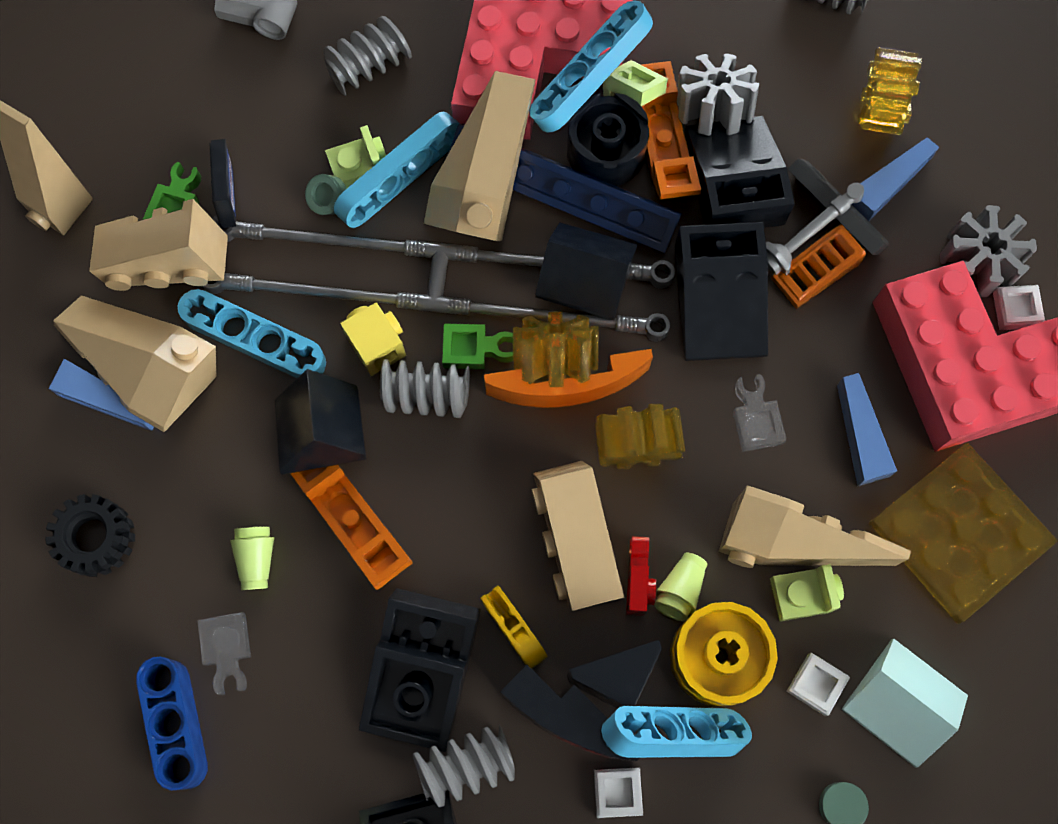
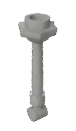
[766,183,864,275]

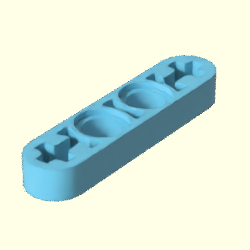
[529,0,653,133]
[334,111,460,228]
[177,289,326,378]
[601,706,752,758]

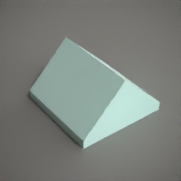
[841,639,968,768]

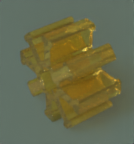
[858,47,922,135]
[513,312,599,387]
[595,404,685,469]

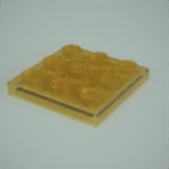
[869,442,1058,624]

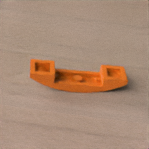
[642,61,701,200]
[484,349,653,408]
[290,465,413,590]

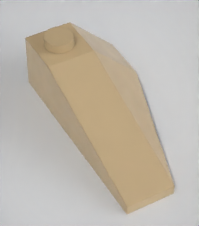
[424,71,536,241]
[0,100,93,235]
[53,296,216,432]
[719,485,911,568]

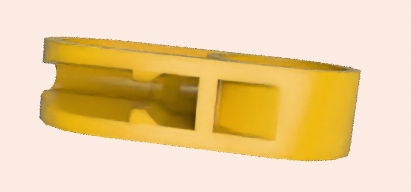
[480,585,548,669]

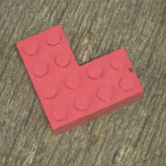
[451,0,634,140]
[872,260,1058,452]

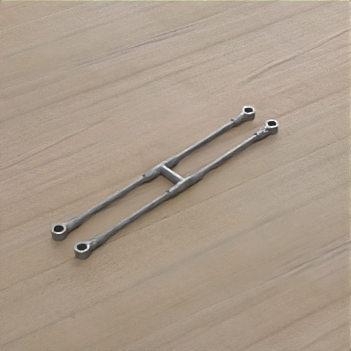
[203,215,675,342]

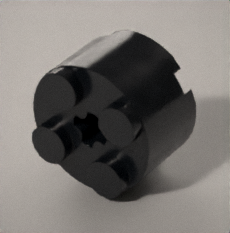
[567,93,649,187]

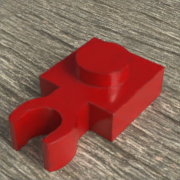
[626,536,656,616]

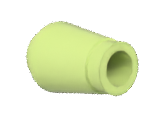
[230,527,274,590]
[654,552,708,621]

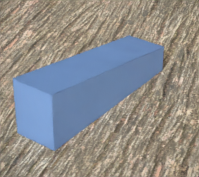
[852,138,939,221]
[49,359,154,431]
[837,373,897,486]

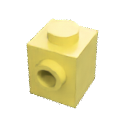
[340,302,406,376]

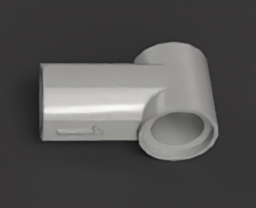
[214,0,298,40]

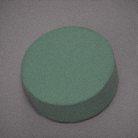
[305,174,346,215]
[819,782,869,824]

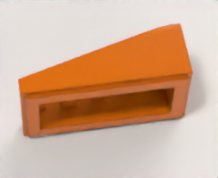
[771,224,866,309]

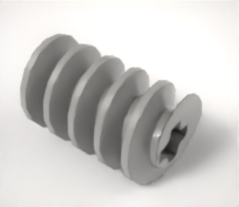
[323,16,412,96]
[380,359,470,418]
[412,724,515,808]

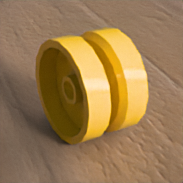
[670,602,778,707]

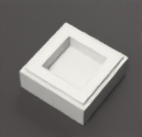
[993,285,1045,330]
[786,653,850,716]
[594,768,643,818]

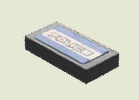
[209,139,236,228]

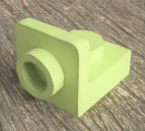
[603,60,668,106]
[325,125,386,189]
[770,564,844,621]

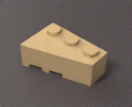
[89,199,228,291]
[531,461,624,611]

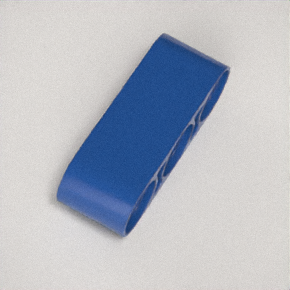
[136,656,208,791]

